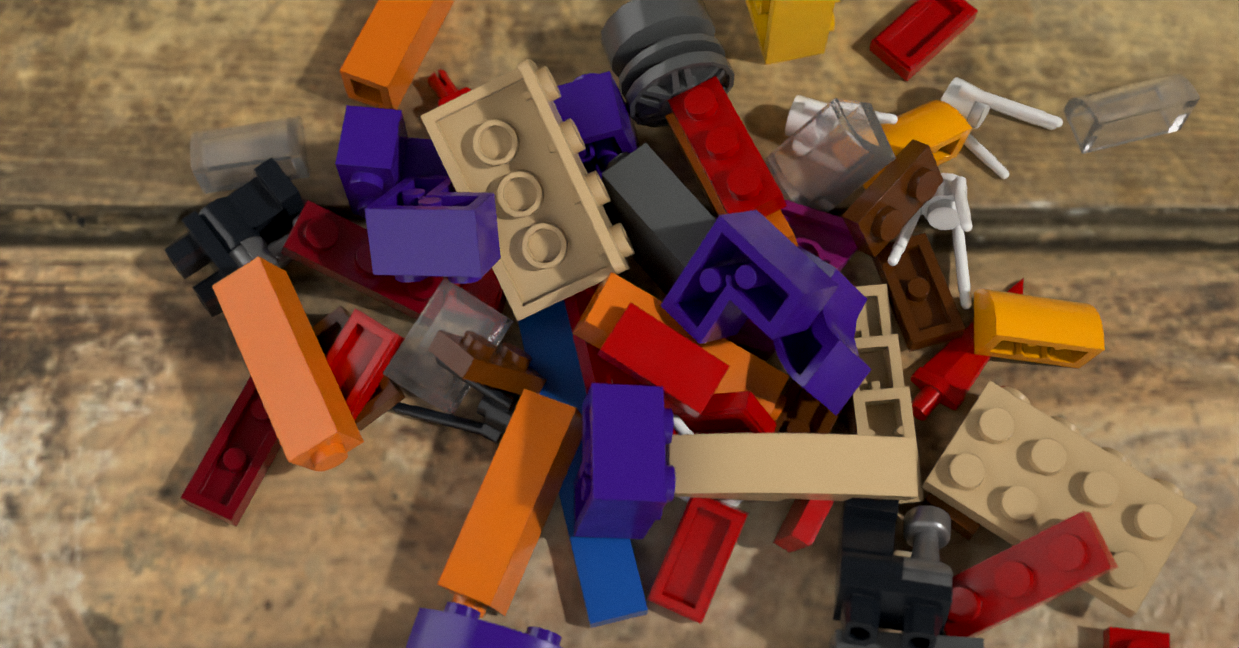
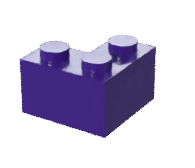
[554,71,640,180]
[335,105,448,219]
[365,175,501,284]
[660,210,839,344]
[574,383,676,539]

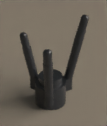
[392,357,521,444]

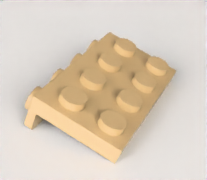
[420,59,635,321]
[922,381,1198,619]

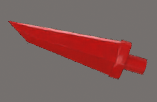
[910,277,1024,421]

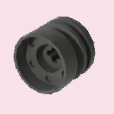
[601,0,735,128]

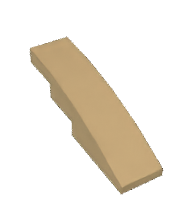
[845,284,924,504]
[666,433,918,502]

